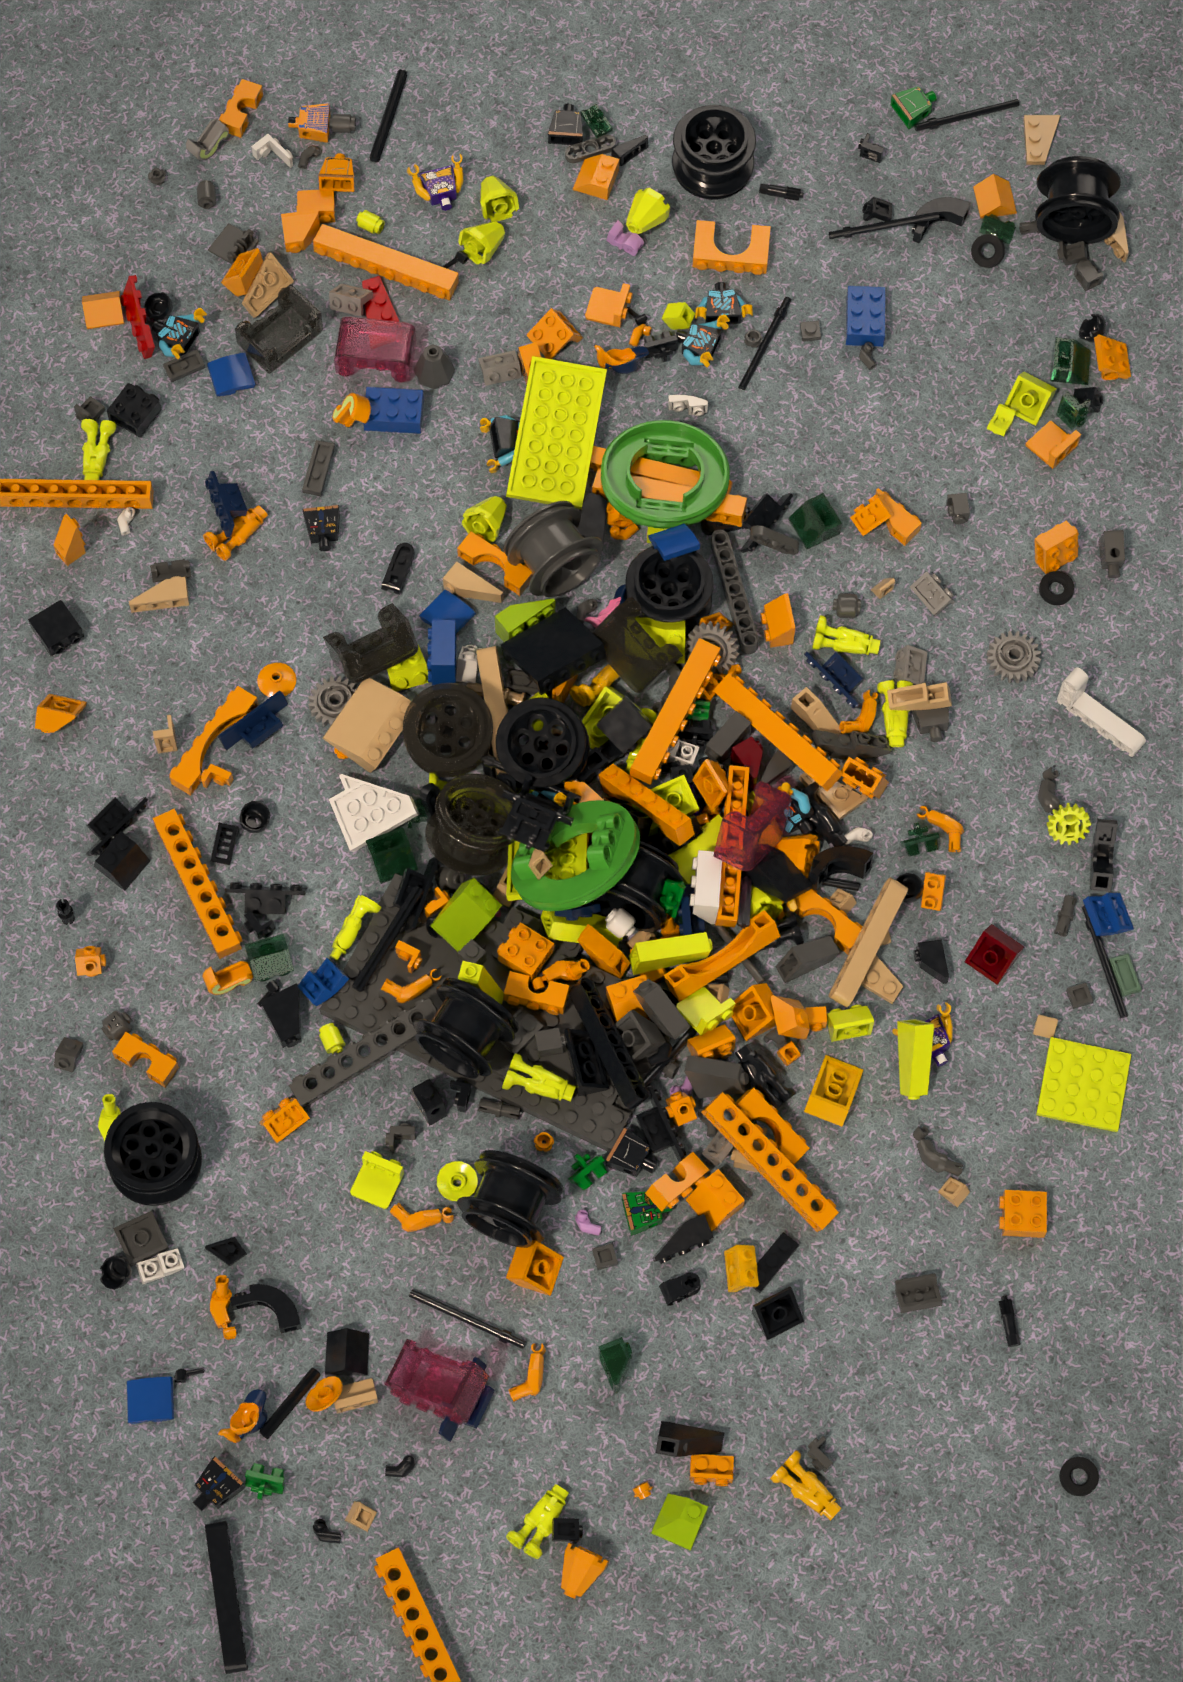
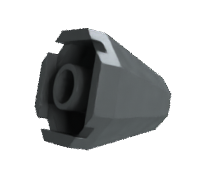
[414,344,455,389]

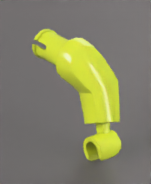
[98,1094,121,1142]

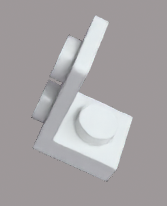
[251,134,293,168]

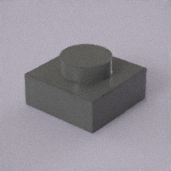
[800,321,821,341]
[1066,983,1093,1009]
[592,1243,618,1270]

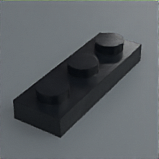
[753,1232,799,1293]

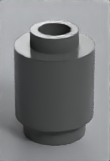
[329,114,356,133]
[197,180,216,209]

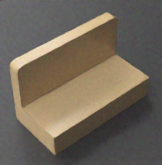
[153,715,178,754]
[334,1378,378,1413]

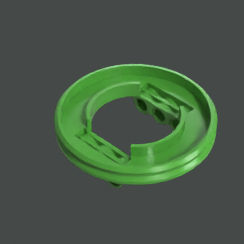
[601,420,730,529]
[511,800,640,911]

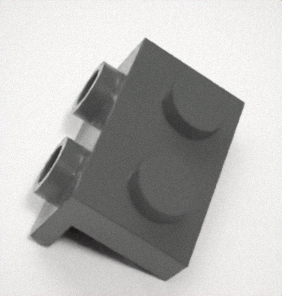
[895,1273,942,1313]

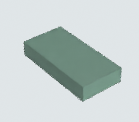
[1109,953,1142,997]

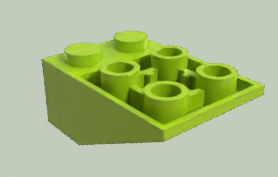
[495,598,556,642]

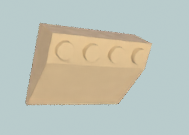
[322,676,418,773]

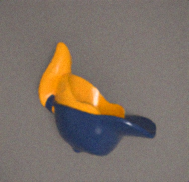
[594,345,649,374]
[218,1389,268,1443]

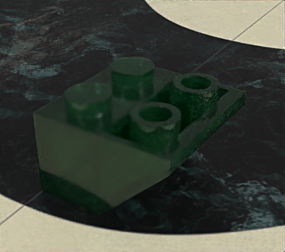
[1050,337,1091,385]
[788,493,842,549]
[365,827,418,884]

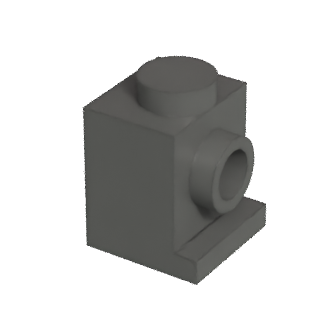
[1074,259,1103,292]
[946,493,970,525]

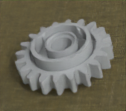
[685,621,739,674]
[986,631,1041,683]
[308,676,356,727]

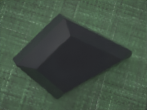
[205,1237,247,1266]

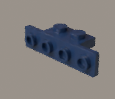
[205,471,248,538]
[804,651,864,709]
[218,691,288,750]
[678,884,706,962]
[438,1357,495,1442]

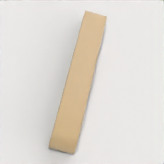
[476,646,508,775]
[829,877,908,1007]

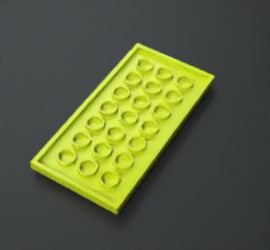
[506,356,607,509]

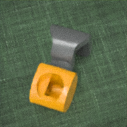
[763,1027,801,1066]

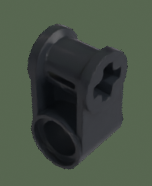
[659,1272,701,1306]

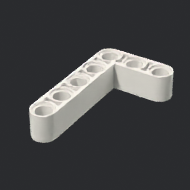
[1057,667,1146,757]

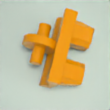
[921,872,946,911]

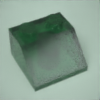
[245,934,294,982]
[598,1337,632,1395]

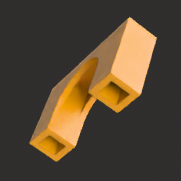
[692,220,771,275]

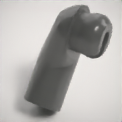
[298,145,320,169]
[697,1108,717,1137]

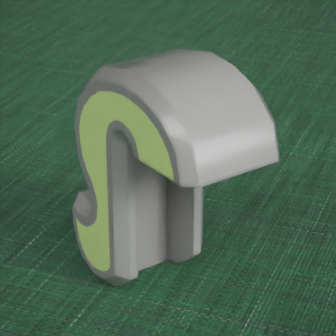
[186,119,229,160]

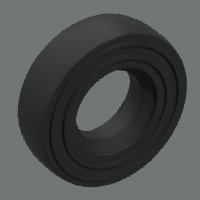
[971,234,1005,268]
[1039,571,1074,605]
[1059,1457,1099,1496]

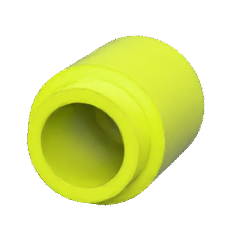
[356,210,385,234]
[319,1023,345,1054]

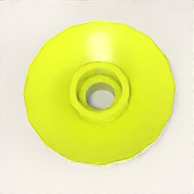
[437,1161,478,1201]

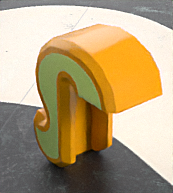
[332,393,371,428]
[202,961,253,995]

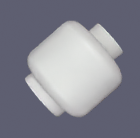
[605,908,636,938]

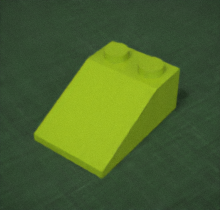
[430,877,502,952]

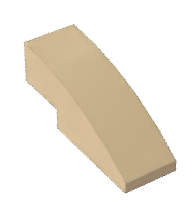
[887,682,952,710]

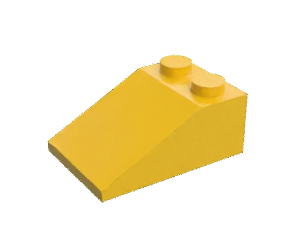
[804,1055,863,1127]

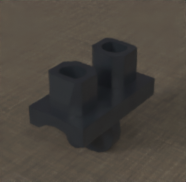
[644,331,678,362]
[677,718,714,746]

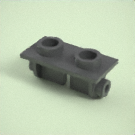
[150,559,191,582]

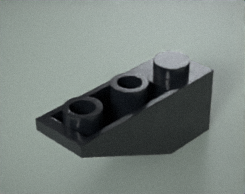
[652,1214,714,1264]
[656,1421,725,1457]

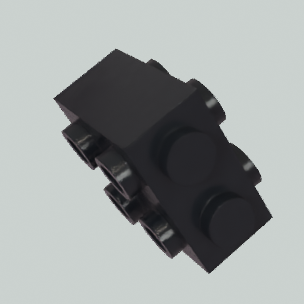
[107,383,162,437]

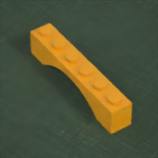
[169,686,259,796]
[598,764,695,846]
[663,910,780,1002]

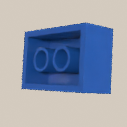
[846,286,885,347]
[363,387,424,434]
[427,620,457,690]

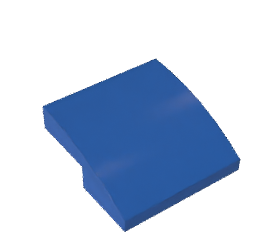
[207,352,255,397]
[648,524,700,561]
[419,590,476,634]
[1083,893,1134,936]
[298,958,349,1006]
[127,1377,174,1424]

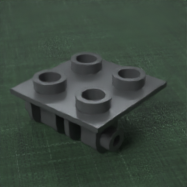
[208,223,259,264]

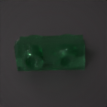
[1056,392,1091,430]

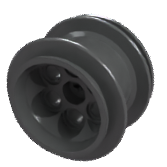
[504,501,603,597]

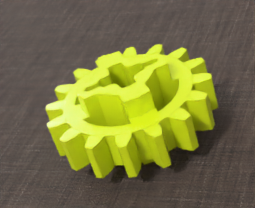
[1046,803,1091,845]

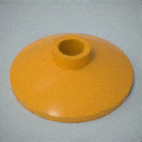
[257,663,296,697]
[305,1376,343,1412]

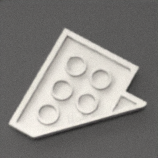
[329,774,419,852]

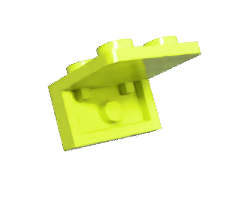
[381,644,429,692]
[676,987,736,1036]
[350,1151,404,1209]

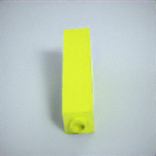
[668,814,724,885]
[541,910,623,947]
[629,932,712,975]
[458,961,504,1005]
[897,1019,934,1100]

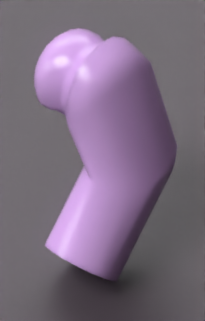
[669,1076,693,1096]
[575,1210,602,1236]

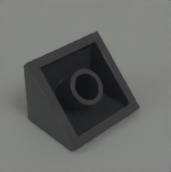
[752,1287,804,1340]
[325,1328,369,1376]

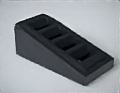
[611,135,648,166]
[210,822,239,865]

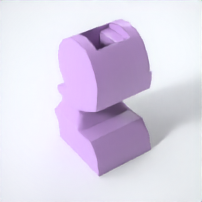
[606,220,644,256]

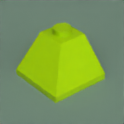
[651,1494,708,1551]

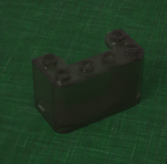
[235,284,323,374]
[592,597,683,693]
[323,603,418,683]

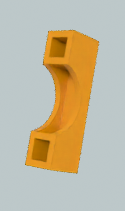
[457,531,533,596]
[786,889,862,955]
[734,1088,810,1165]

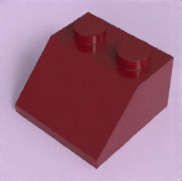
[730,736,763,792]
[964,924,1025,985]

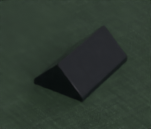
[564,1029,610,1097]

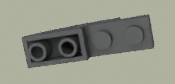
[811,730,891,760]

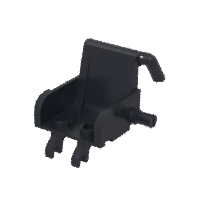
[498,774,575,855]

